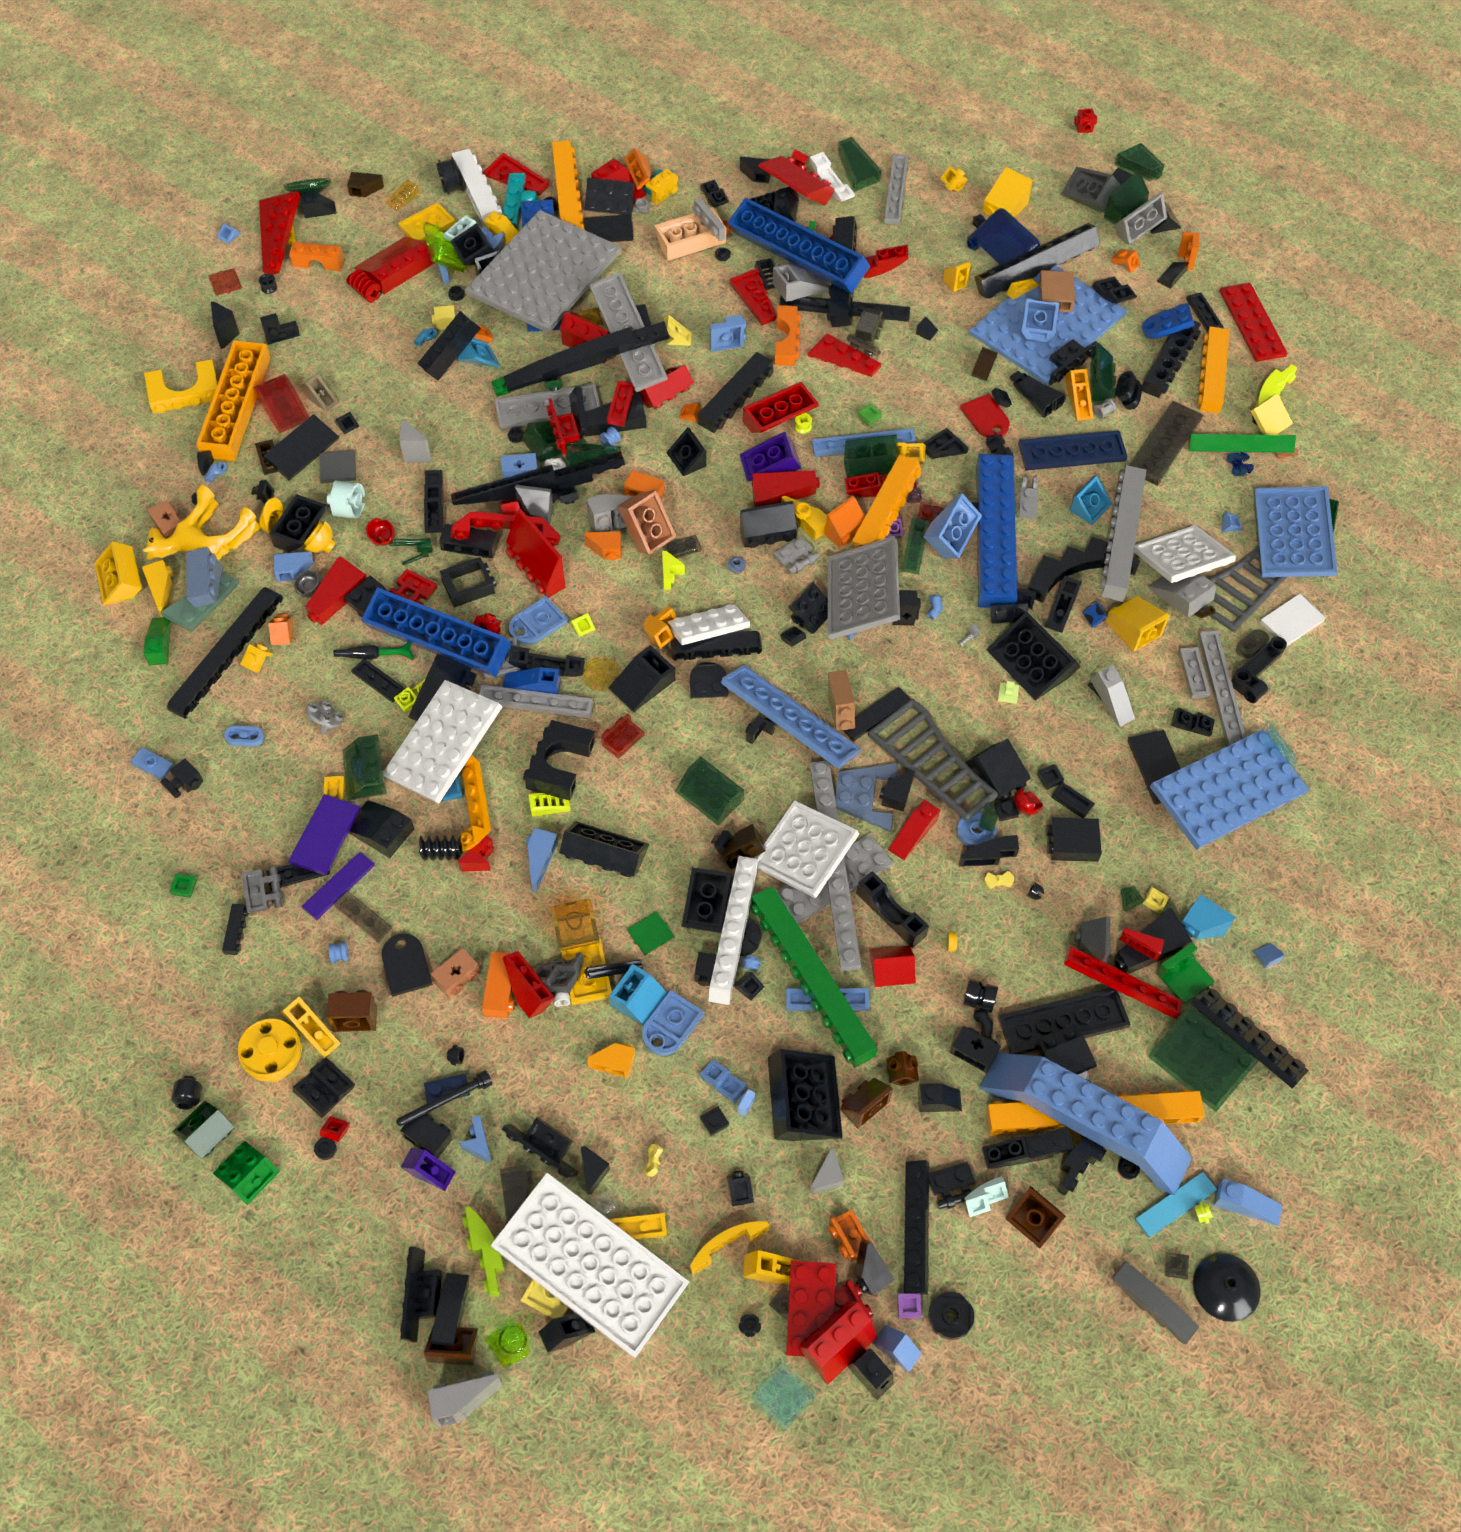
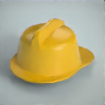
[259,498,284,533]

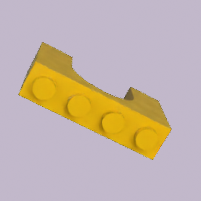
[144,359,218,413]

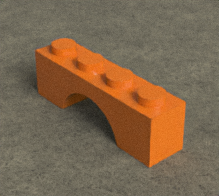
[775,305,800,366]

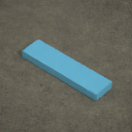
[1135,1172,1217,1238]

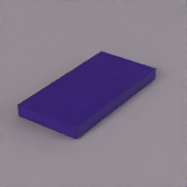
[288,794,361,876]

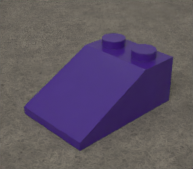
[739,432,801,482]

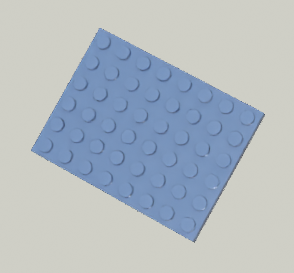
[969,266,1127,385]

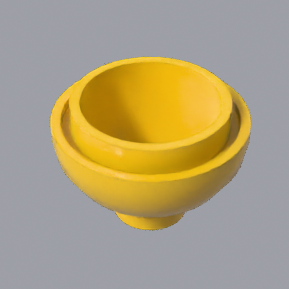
[303,520,336,554]

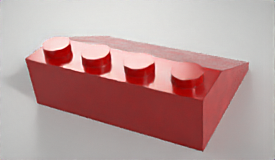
[758,156,835,206]
[354,236,435,295]
[506,509,565,598]

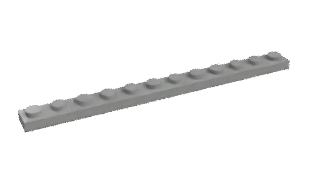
[810,761,861,971]

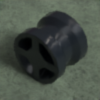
[259,274,277,294]

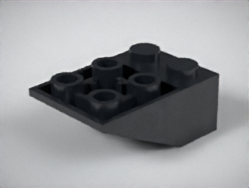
[750,187,798,222]
[609,645,676,712]

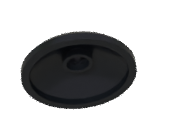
[1193,1253,1261,1322]

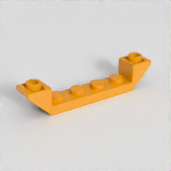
[460,754,491,852]

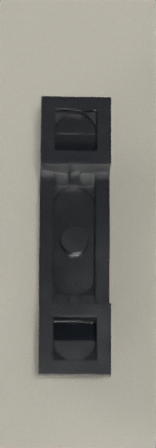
[508,646,585,677]

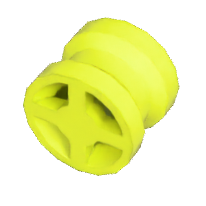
[795,413,812,434]

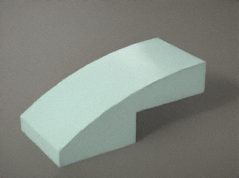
[964,1176,1009,1217]

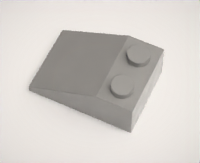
[1148,574,1216,618]

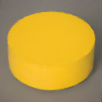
[947,931,957,952]

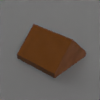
[1005,1186,1066,1248]
[424,1327,478,1365]

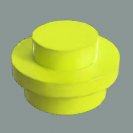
[1194,1201,1213,1224]

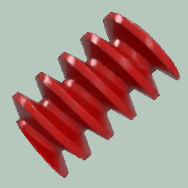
[346,269,381,303]

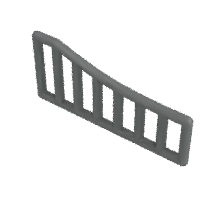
[1203,546,1287,632]
[868,699,998,821]

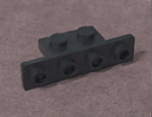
[1049,339,1098,385]
[502,1117,579,1178]
[400,1246,442,1343]

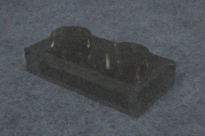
[846,333,881,357]
[662,535,702,558]

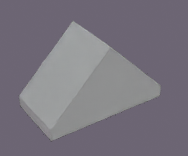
[810,1150,844,1195]

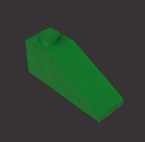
[144,618,171,666]

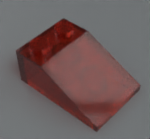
[254,374,309,434]

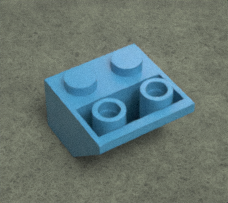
[609,964,668,1026]

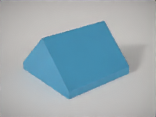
[1070,475,1112,525]

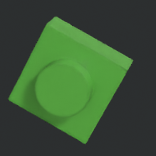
[858,403,882,426]

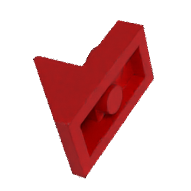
[458,835,494,872]

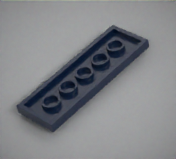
[1018,430,1128,471]

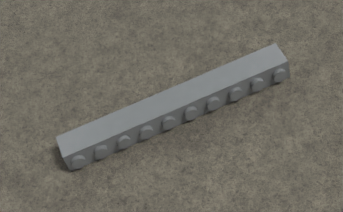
[1100,465,1146,602]

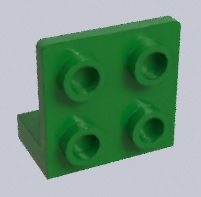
[1156,942,1214,1004]
[213,1141,279,1205]

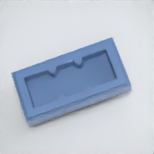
[130,747,174,780]

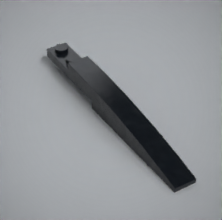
[504,321,670,392]
[451,451,625,505]

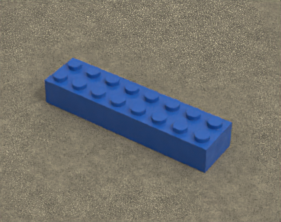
[361,588,512,678]

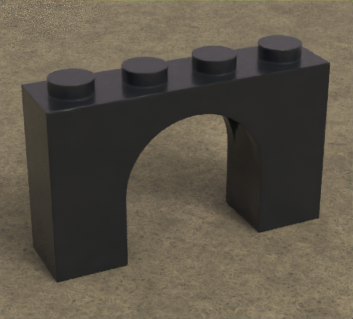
[523,720,595,800]

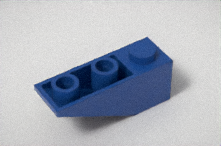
[502,667,561,694]

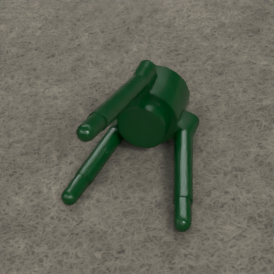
[389,538,432,565]

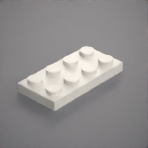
[667,604,750,645]

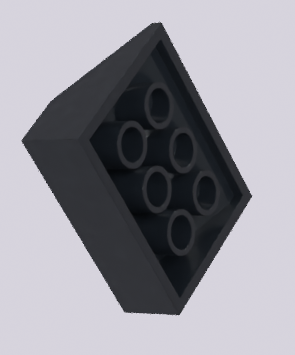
[986,611,1081,701]
[768,1049,843,1141]

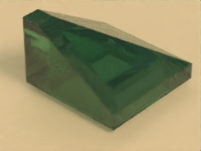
[1120,886,1144,912]

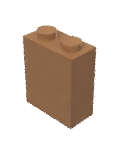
[1038,270,1075,313]
[828,670,855,731]

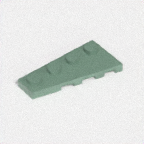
[161,572,239,632]

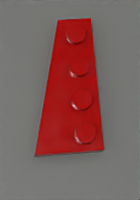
[482,153,549,196]

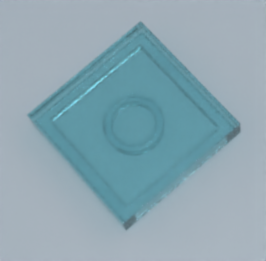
[1266,724,1297,768]
[751,1362,817,1432]

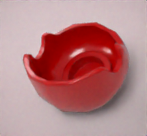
[366,518,395,546]
[1014,788,1044,816]

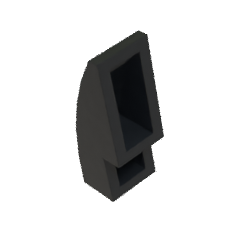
[959,835,1019,867]
[431,1273,469,1347]

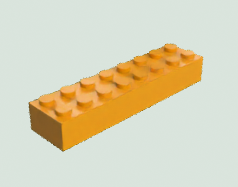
[196,340,271,461]

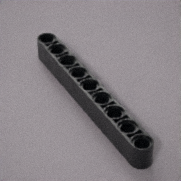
[167,587,283,719]

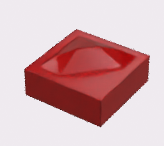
[320,1116,350,1142]

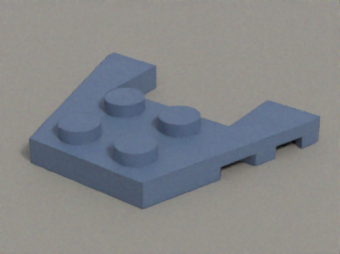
[835,763,898,832]

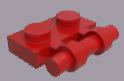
[389,569,437,605]

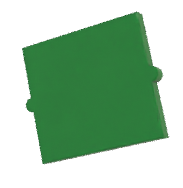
[627,911,675,955]

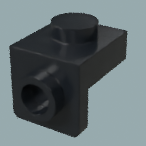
[745,716,775,744]

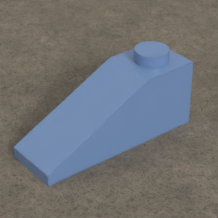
[526,828,558,893]
[1213,1178,1282,1226]

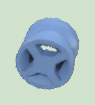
[599,427,621,449]
[329,941,349,964]

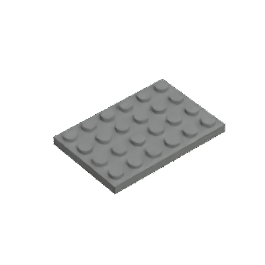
[828,536,900,640]

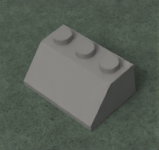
[1115,192,1167,245]

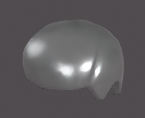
[293,570,321,598]

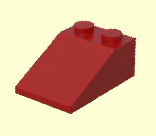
[591,158,647,204]

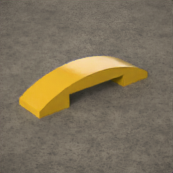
[690,1221,770,1275]

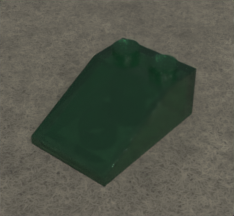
[522,421,587,462]

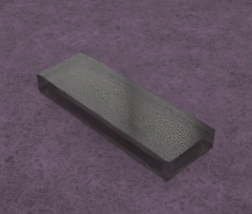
[334,891,392,943]

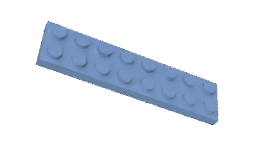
[721,665,861,769]

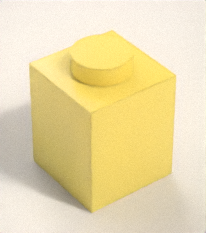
[431,305,455,330]

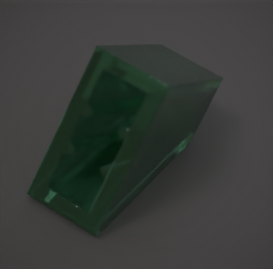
[1114,143,1164,181]

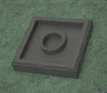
[319,450,356,484]

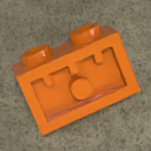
[1177,232,1199,270]

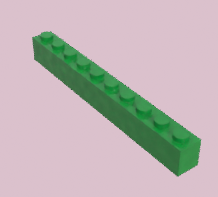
[750,886,877,1068]

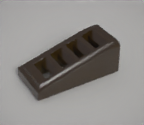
[255,440,279,475]

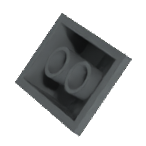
[1061,167,1121,213]

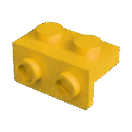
[645,169,678,205]

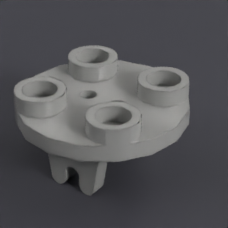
[306,701,344,734]

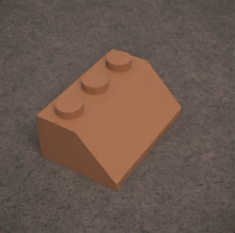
[617,490,677,555]

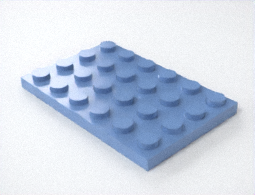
[1254,486,1337,577]

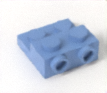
[710,315,746,352]

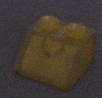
[550,898,600,952]

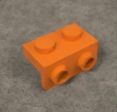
[827,1209,870,1263]

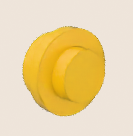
[794,502,812,520]

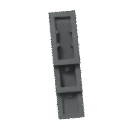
[1111,1261,1199,1344]

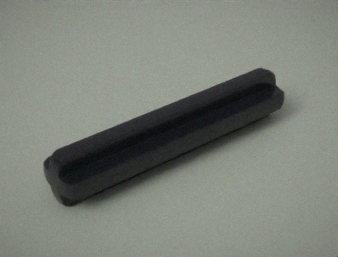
[584,959,643,979]

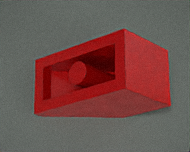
[498,498,520,515]

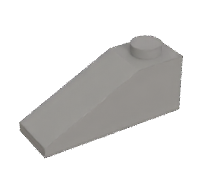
[1090,665,1135,727]

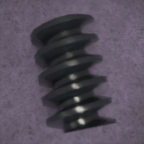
[419,835,462,861]

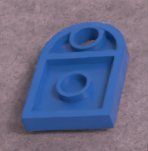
[1142,303,1195,339]

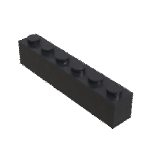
[698,352,774,433]

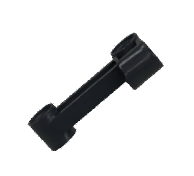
[1231,636,1287,703]

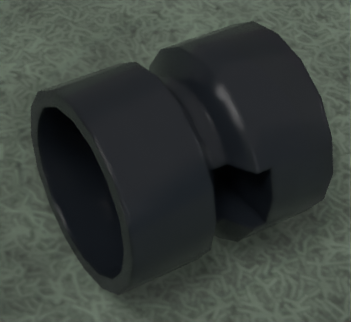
[963,979,998,1013]

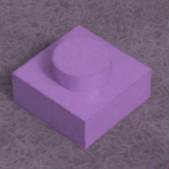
[897,1294,922,1319]

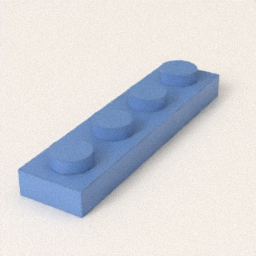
[786,988,870,1011]

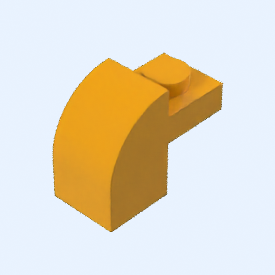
[644,606,677,649]

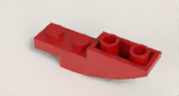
[864,244,909,278]
[844,472,917,497]

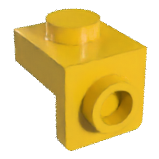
[240,643,273,673]

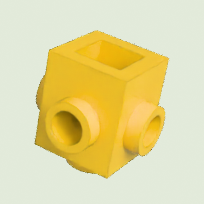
[940,166,968,192]

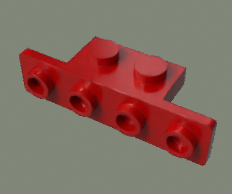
[546,398,580,455]

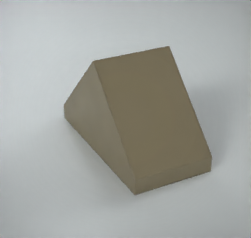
[304,374,339,412]

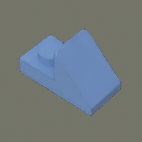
[481,226,506,251]
[459,1115,492,1163]

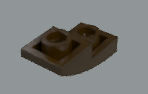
[971,347,998,381]

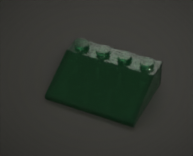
[1148,1006,1259,1112]

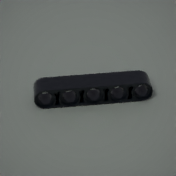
[670,631,762,661]

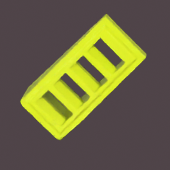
[528,793,571,817]

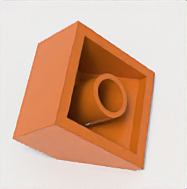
[825,496,865,548]

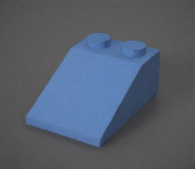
[924,493,982,559]

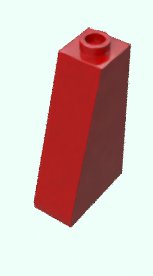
[752,470,819,507]
[305,556,367,626]

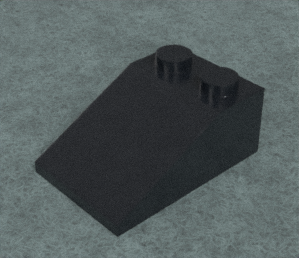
[349,800,414,858]
[681,867,734,933]

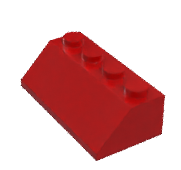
[743,382,819,433]

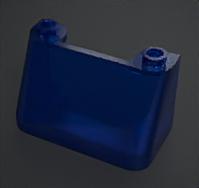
[966,208,1040,265]

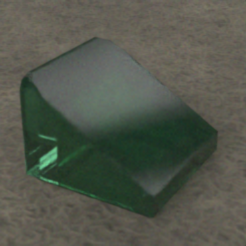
[979,802,998,832]

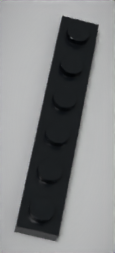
[904,1160,929,1295]

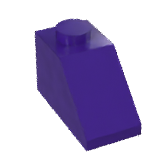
[400,1148,456,1191]

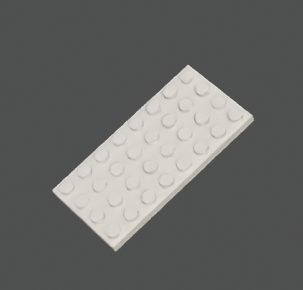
[491,1173,689,1359]

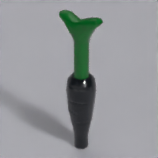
[333,643,414,660]

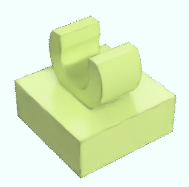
[998,681,1019,704]

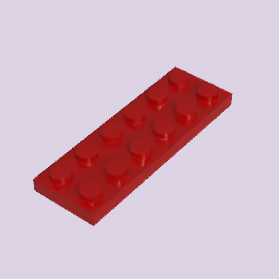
[1219,283,1288,362]

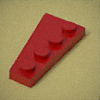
[730,268,776,326]
[808,333,881,377]

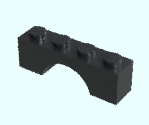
[856,871,929,948]

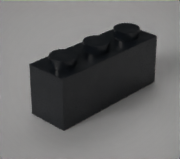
[439,524,499,559]

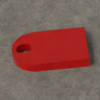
[960,394,1010,438]

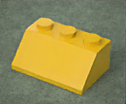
[94,541,142,605]

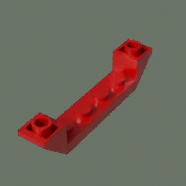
[450,511,560,547]

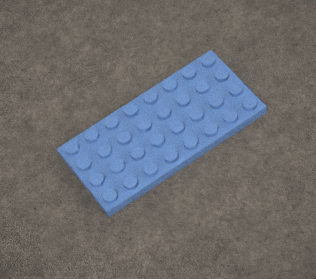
[1150,729,1310,850]

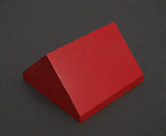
[869,945,916,987]

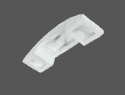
[810,152,855,202]

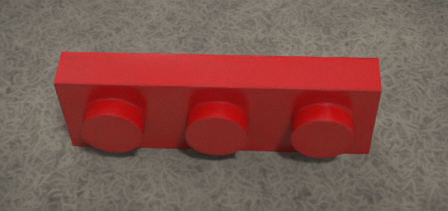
[607,381,634,426]

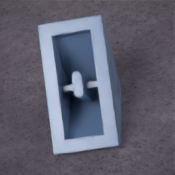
[872,1324,922,1373]

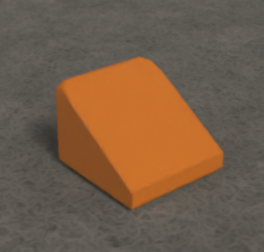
[679,403,702,423]

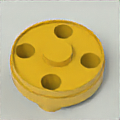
[238,1019,302,1082]

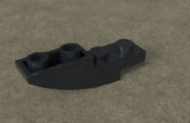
[982,1126,1074,1169]
[1058,1137,1107,1196]

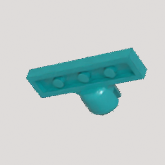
[503,173,538,228]

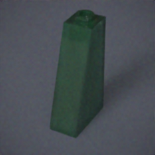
[838,137,882,192]

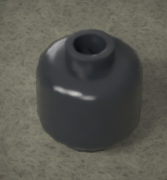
[171,1076,202,1110]

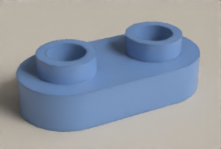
[224,726,264,747]

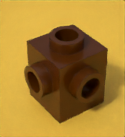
[886,1051,919,1086]

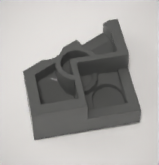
[536,952,584,993]

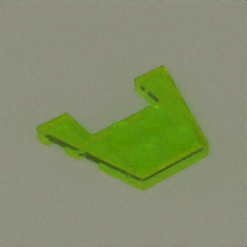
[423,222,470,272]

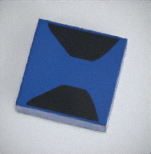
[1083,601,1108,627]

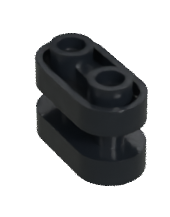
[1115,371,1143,410]

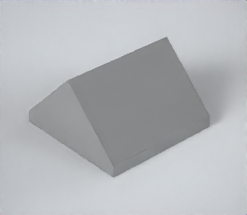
[399,420,432,462]

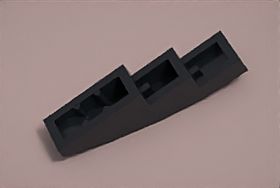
[424,470,444,533]

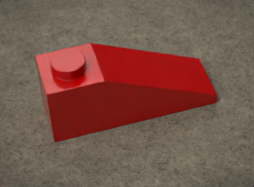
[888,799,940,860]
[503,951,555,1019]

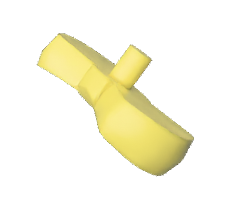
[984,871,1014,889]
[643,1144,663,1177]

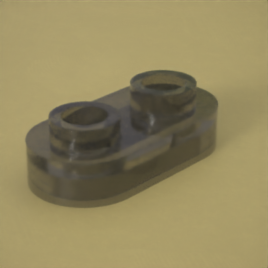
[1236,629,1269,658]

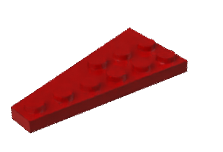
[259,191,300,274]

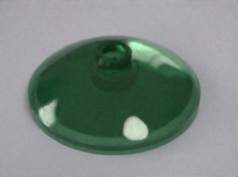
[283,178,331,194]

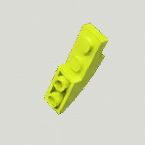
[1255,364,1297,407]

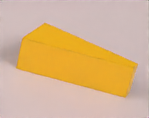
[1006,278,1039,300]

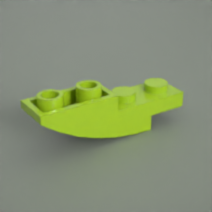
[462,1206,505,1298]

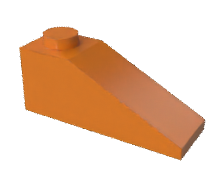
[624,148,651,189]

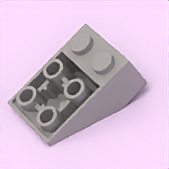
[773,264,829,302]
[586,494,632,532]
[428,1372,503,1428]

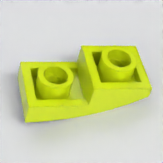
[394,679,425,712]

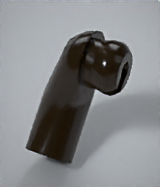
[1194,606,1215,618]

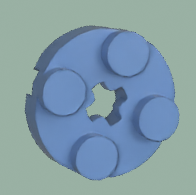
[957,812,997,848]

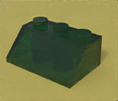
[1104,171,1149,225]
[1090,343,1116,404]
[844,434,899,478]
[342,734,387,801]
[675,756,745,826]

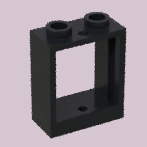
[440,557,496,608]

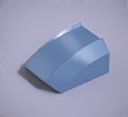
[1021,298,1059,342]

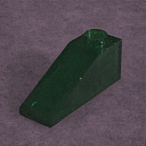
[566,442,621,466]
[901,517,930,575]

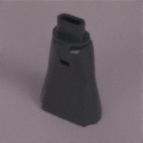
[1009,371,1066,418]

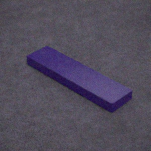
[302,852,375,921]

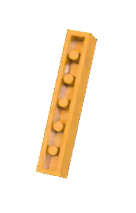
[1197,326,1230,414]
[852,455,922,548]

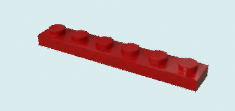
[1064,946,1183,1019]

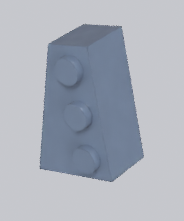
[186,547,223,607]

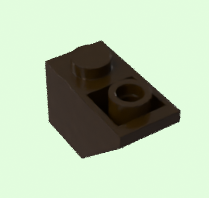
[347,172,384,197]
[721,824,766,869]

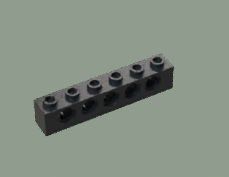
[1142,320,1201,398]

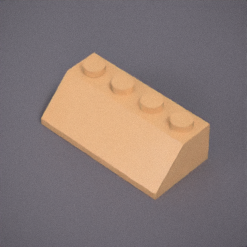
[655,207,726,261]

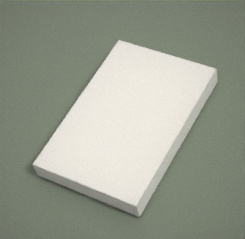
[1260,594,1326,646]

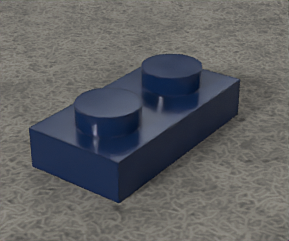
[424,1073,470,1103]

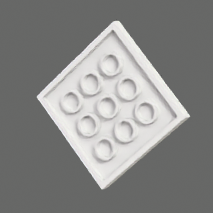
[1134,525,1235,583]
[754,800,859,898]

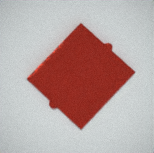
[208,268,242,296]

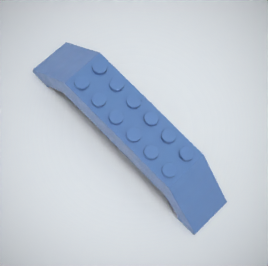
[979,1053,1192,1195]

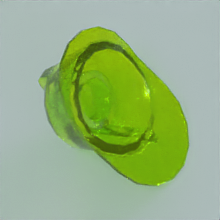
[485,1323,530,1368]

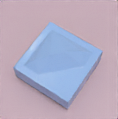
[738,1089,755,1117]

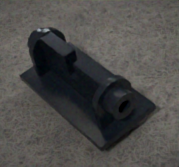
[986,430,1013,455]

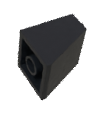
[965,739,1031,800]

